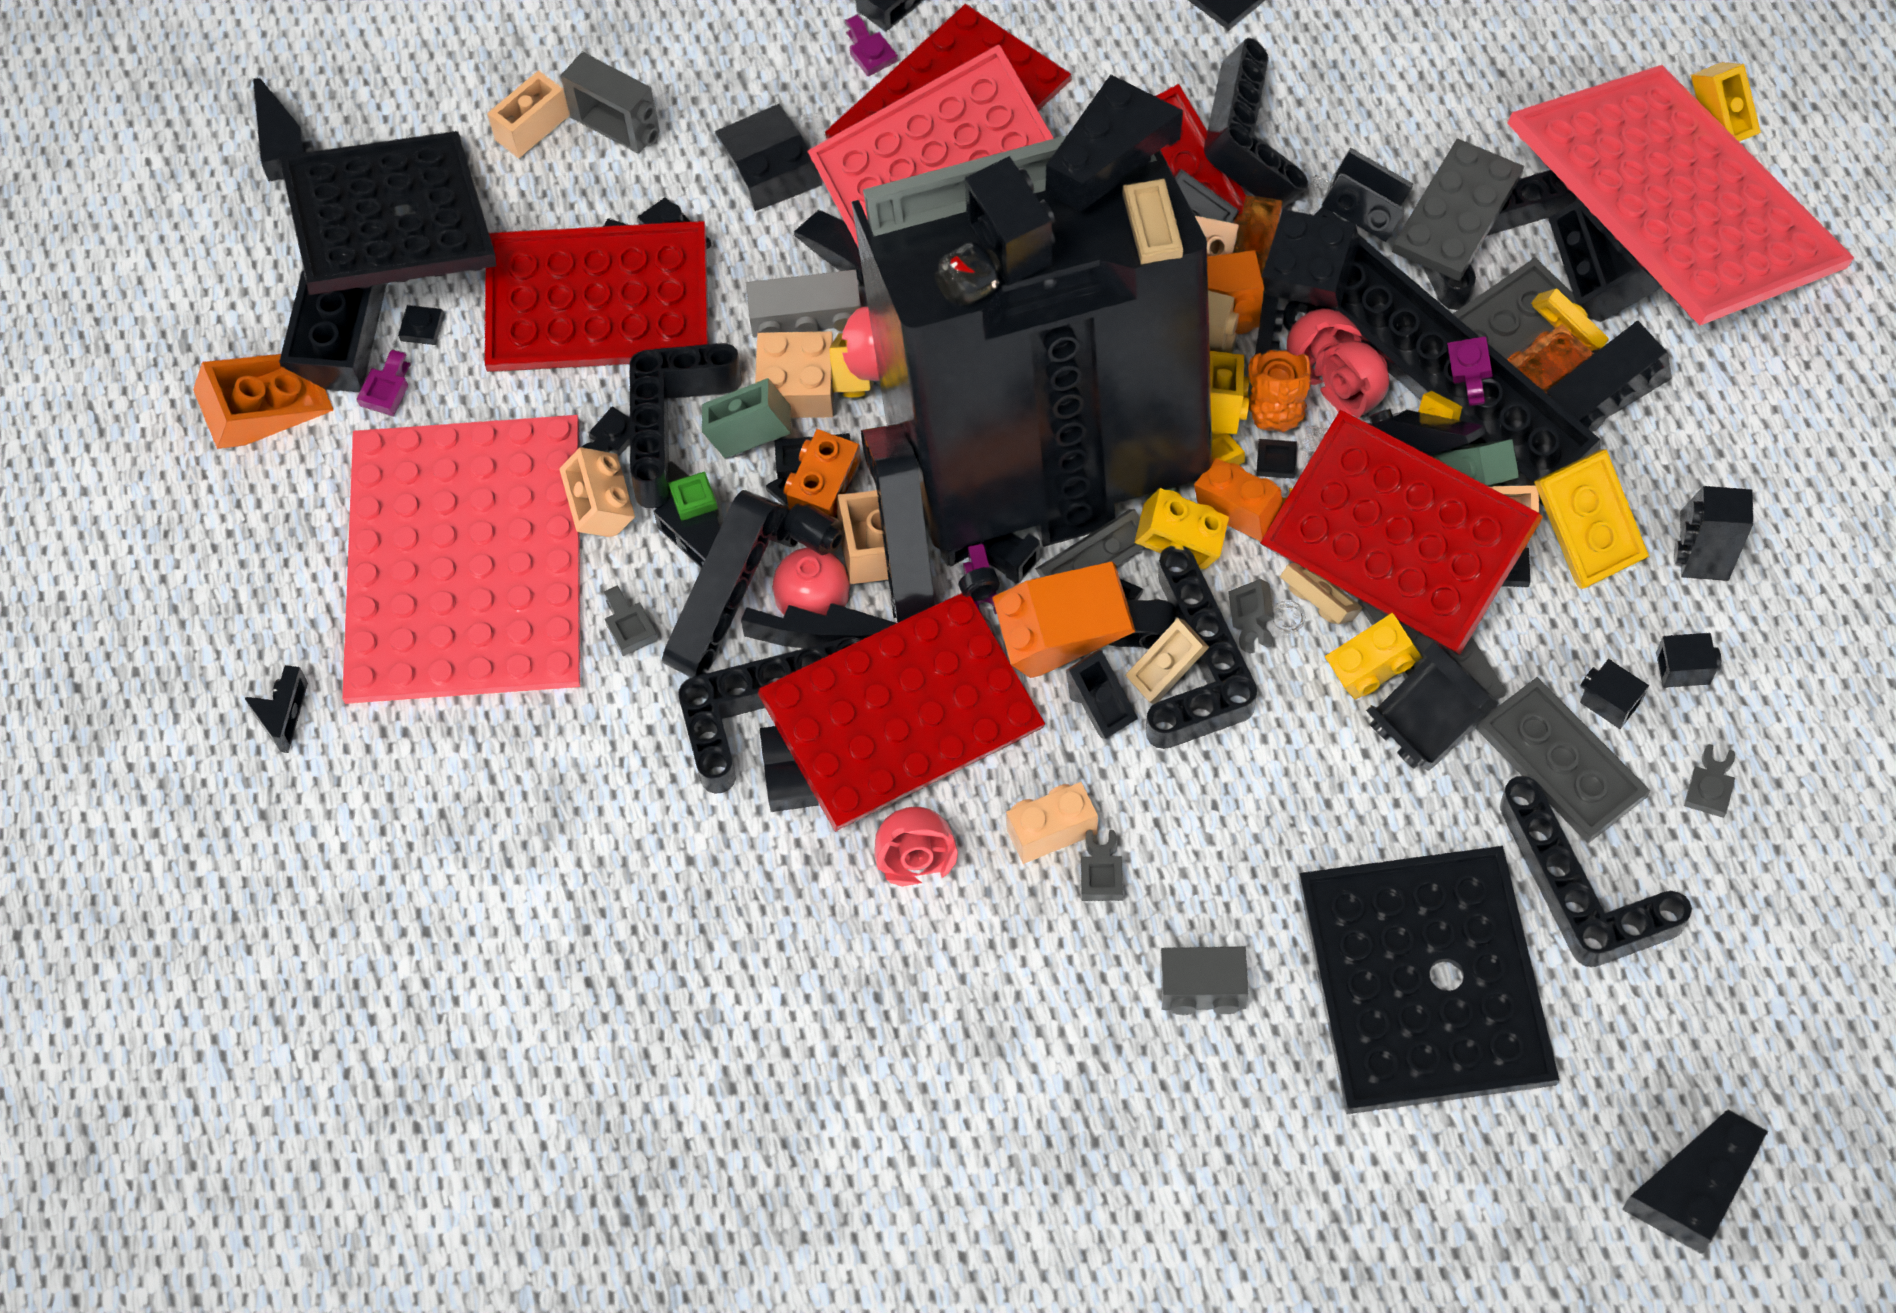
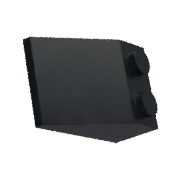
[714,103,821,211]

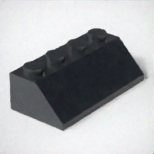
[279,268,387,392]

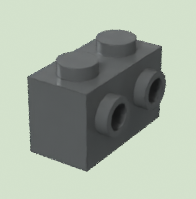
[1160,946,1248,1015]

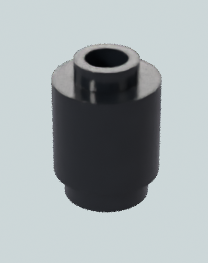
[784,503,844,555]

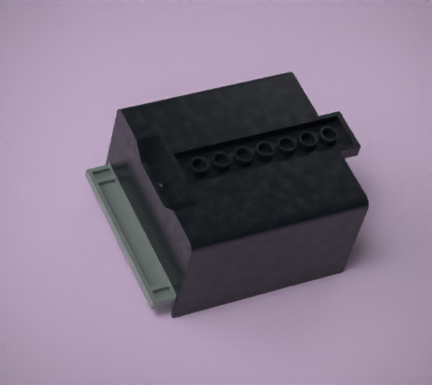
[852,135,1213,551]

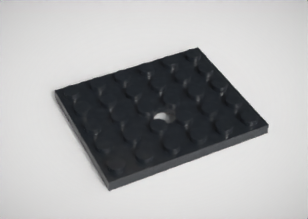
[279,131,496,295]
[1298,846,1560,1114]

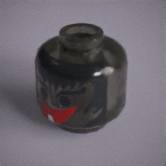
[935,242,1001,306]

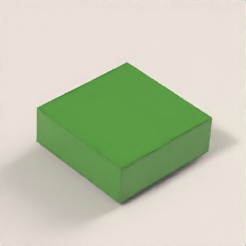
[668,471,718,521]

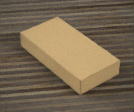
[1123,179,1183,264]

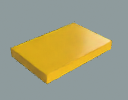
[1534,449,1650,589]

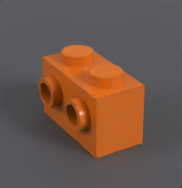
[784,429,861,518]
[1194,458,1283,542]

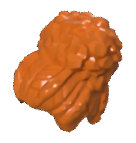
[1248,350,1311,433]

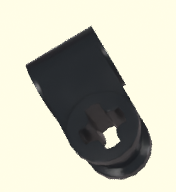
[1109,599,1175,649]

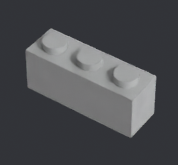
[746,270,861,337]

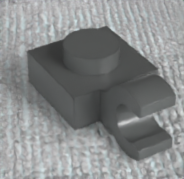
[604,585,658,656]

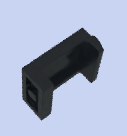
[1322,147,1413,242]
[1366,641,1499,771]

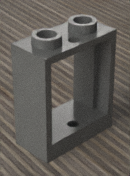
[561,51,660,154]

